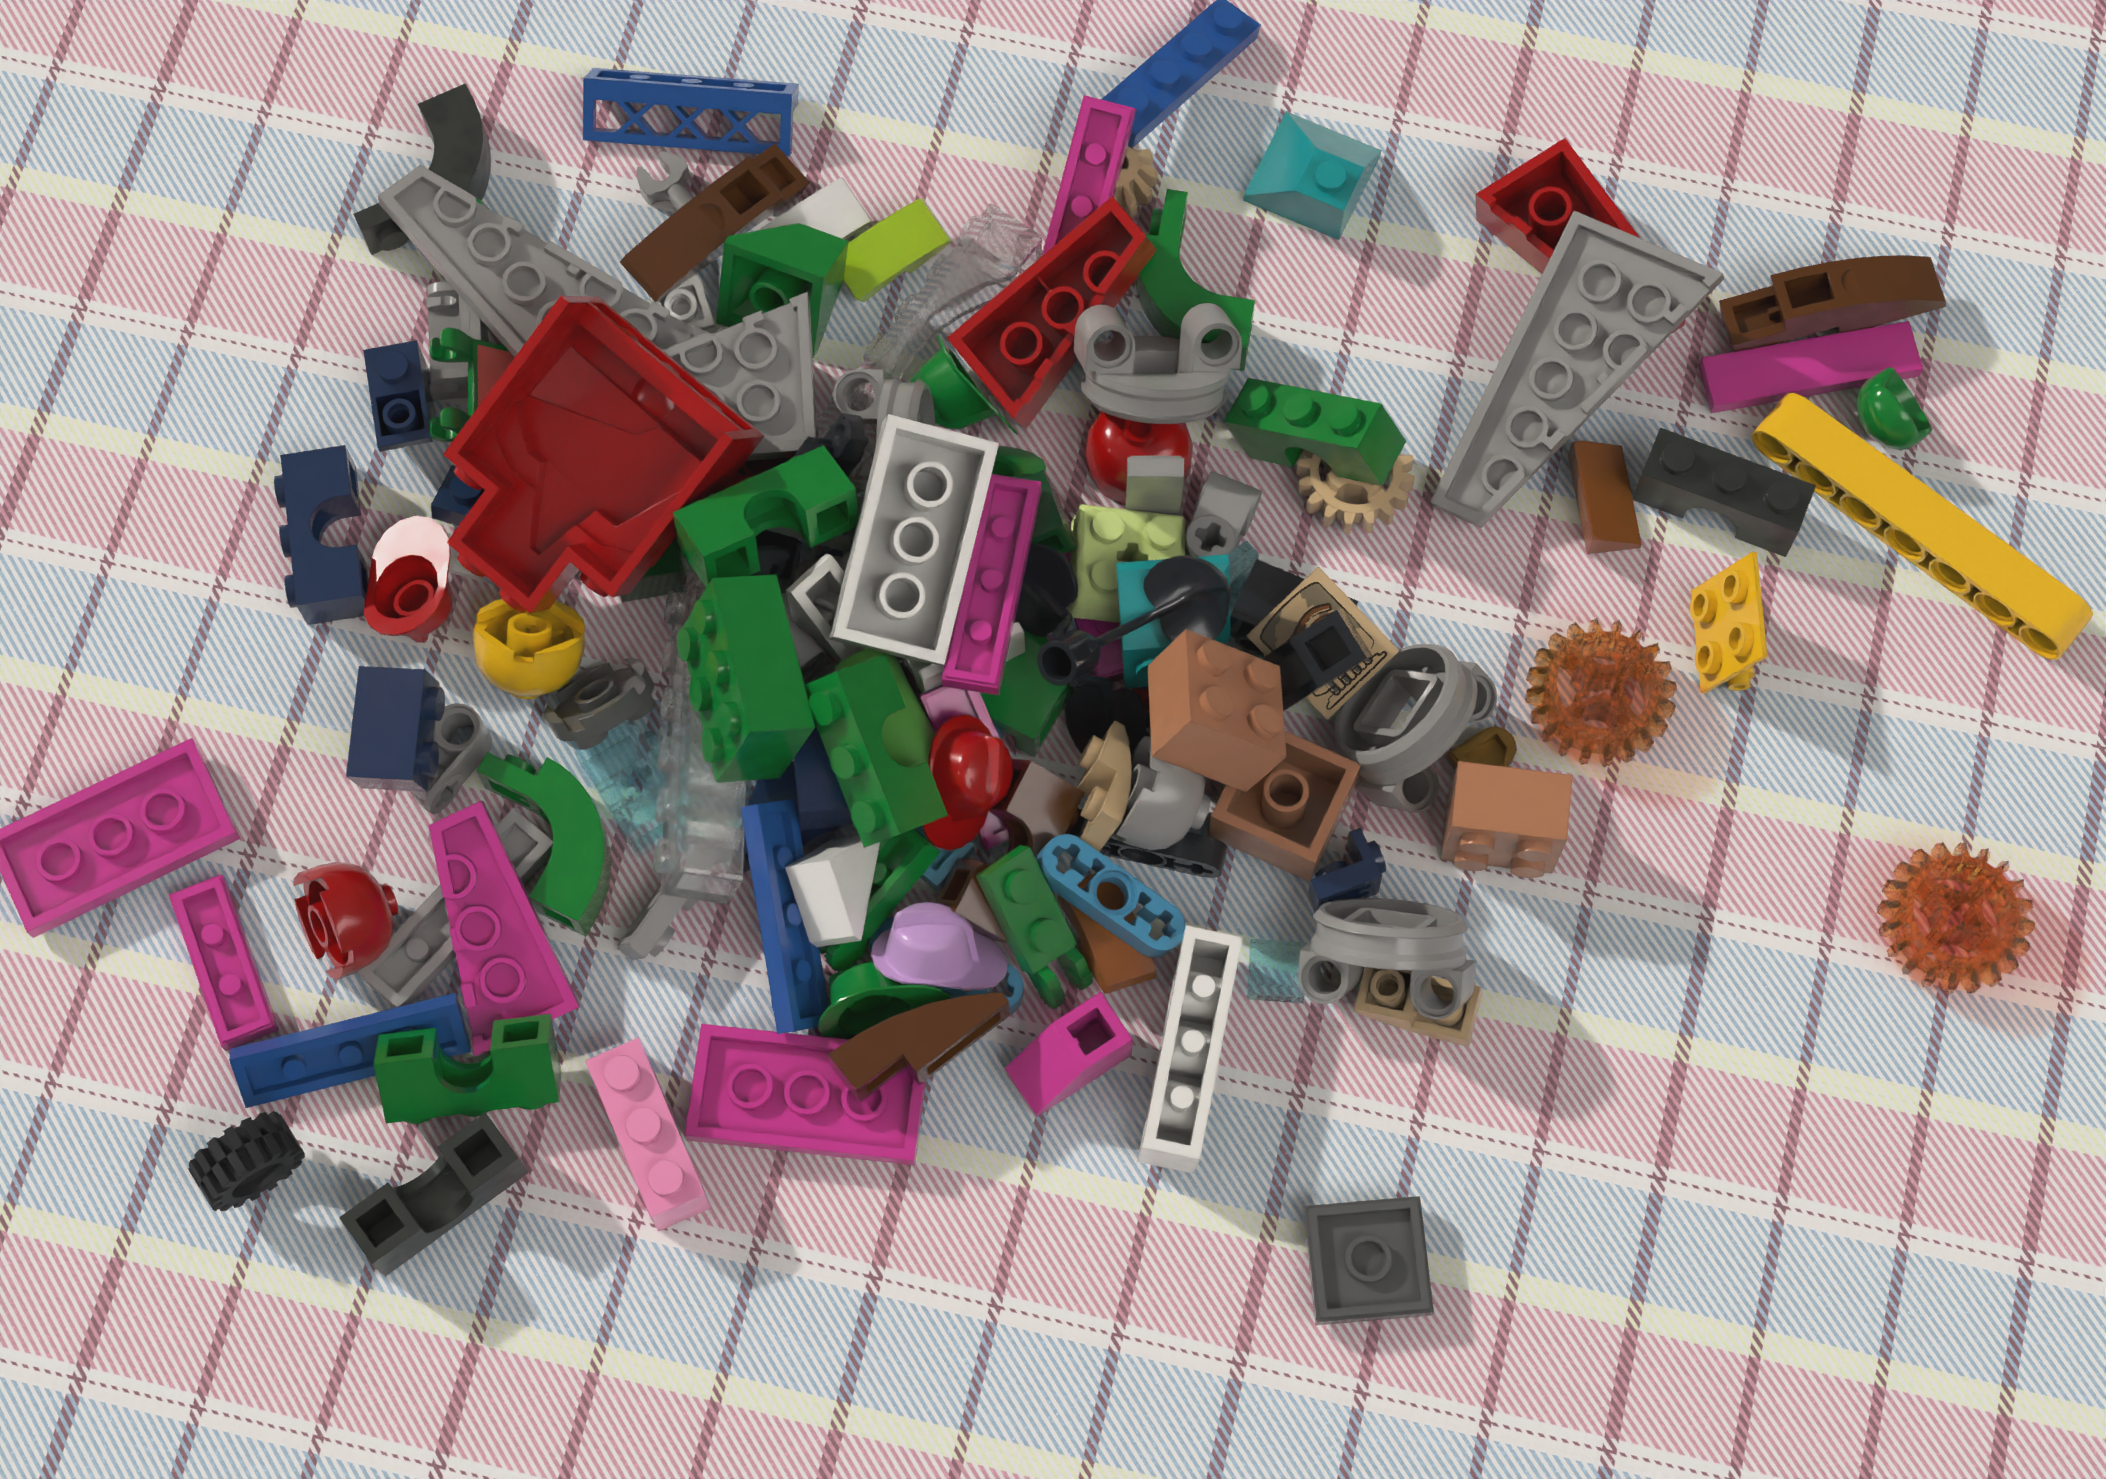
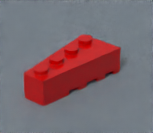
[1476,138,1685,334]
[947,196,1156,429]

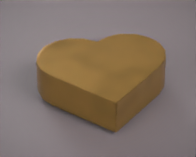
[1446,727,1517,770]

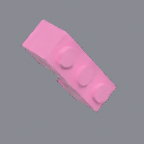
[585,1038,712,1232]

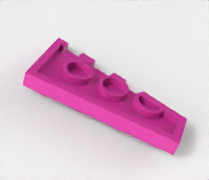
[428,800,581,1056]

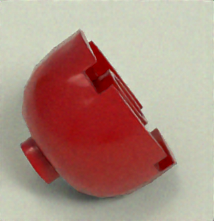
[1085,411,1193,505]
[293,862,398,980]

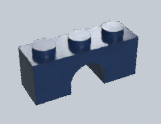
[274,445,369,625]

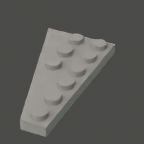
[1430,211,1724,528]

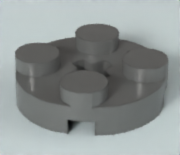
[544,658,656,750]

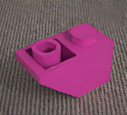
[1005,992,1133,1117]

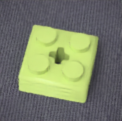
[1069,504,1185,623]

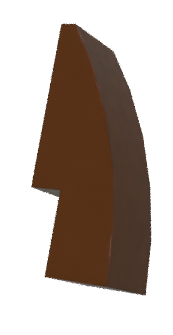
[828,992,1010,1103]

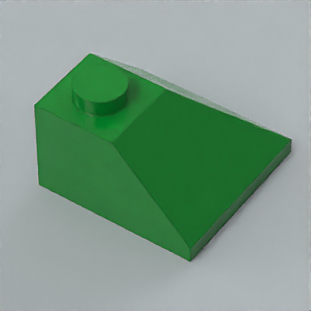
[716,223,849,358]

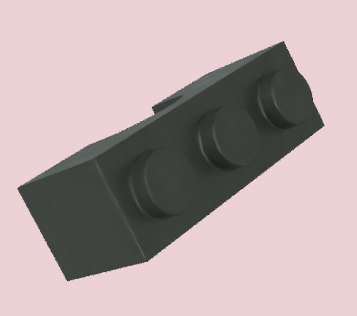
[1633,428,1816,557]
[339,1112,529,1277]

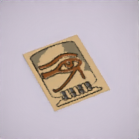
[1246,566,1400,720]

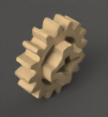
[1296,449,1415,534]

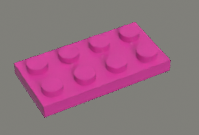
[0,738,241,938]
[684,1024,926,1166]

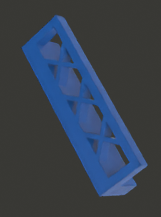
[583,68,799,157]

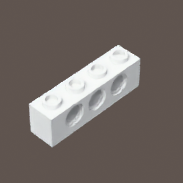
[1137,925,1243,1174]

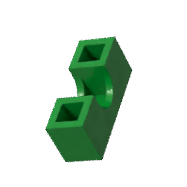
[1224,378,1406,486]
[673,445,859,587]
[805,654,948,848]
[374,1014,562,1124]

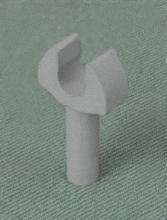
[637,151,694,210]

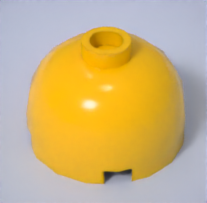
[473,599,585,699]

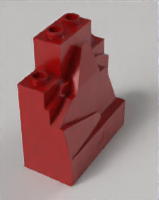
[443,295,765,614]

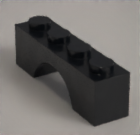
[1146,609,1373,737]

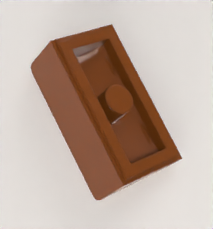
[1568,441,1642,554]

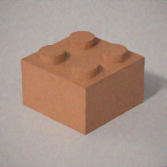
[1148,629,1287,792]
[1209,731,1361,882]
[1441,761,1573,878]

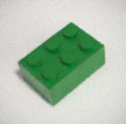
[677,575,815,783]

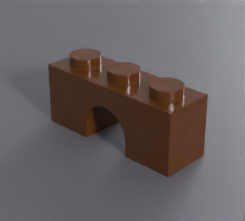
[935,759,1085,943]

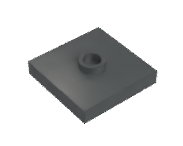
[1303,1196,1434,1326]

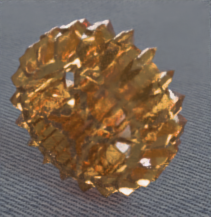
[1525,618,1677,768]
[1877,842,2035,994]

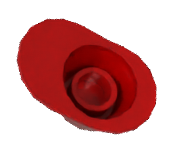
[364,516,453,643]
[922,714,1014,851]

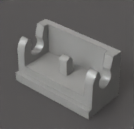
[426,281,489,400]

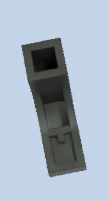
[353,83,491,255]

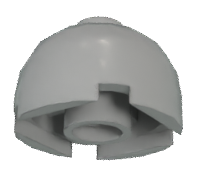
[1110,736,1211,850]

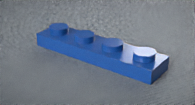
[1101,0,1261,149]
[741,799,829,1034]
[229,993,471,1108]

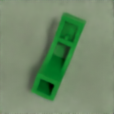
[1135,189,1255,371]
[476,752,611,937]

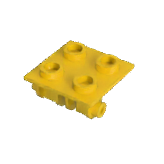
[1690,552,1768,694]

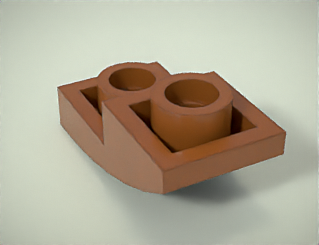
[1057,873,1156,994]

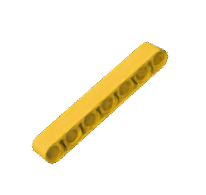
[1752,393,2093,660]

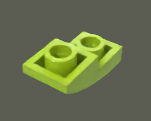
[844,198,953,303]

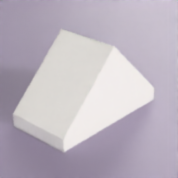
[786,553,867,663]
[785,836,880,947]

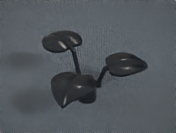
[1015,543,1231,755]

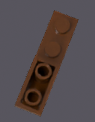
[620,144,810,302]
[1719,255,1946,352]

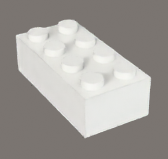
[829,414,999,665]

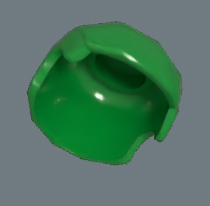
[1857,367,1932,451]

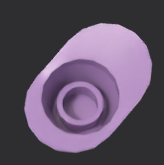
[871,902,1008,990]

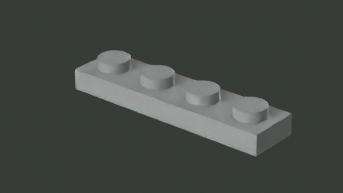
[357,807,553,1008]

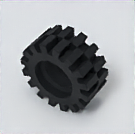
[188,1111,305,1211]

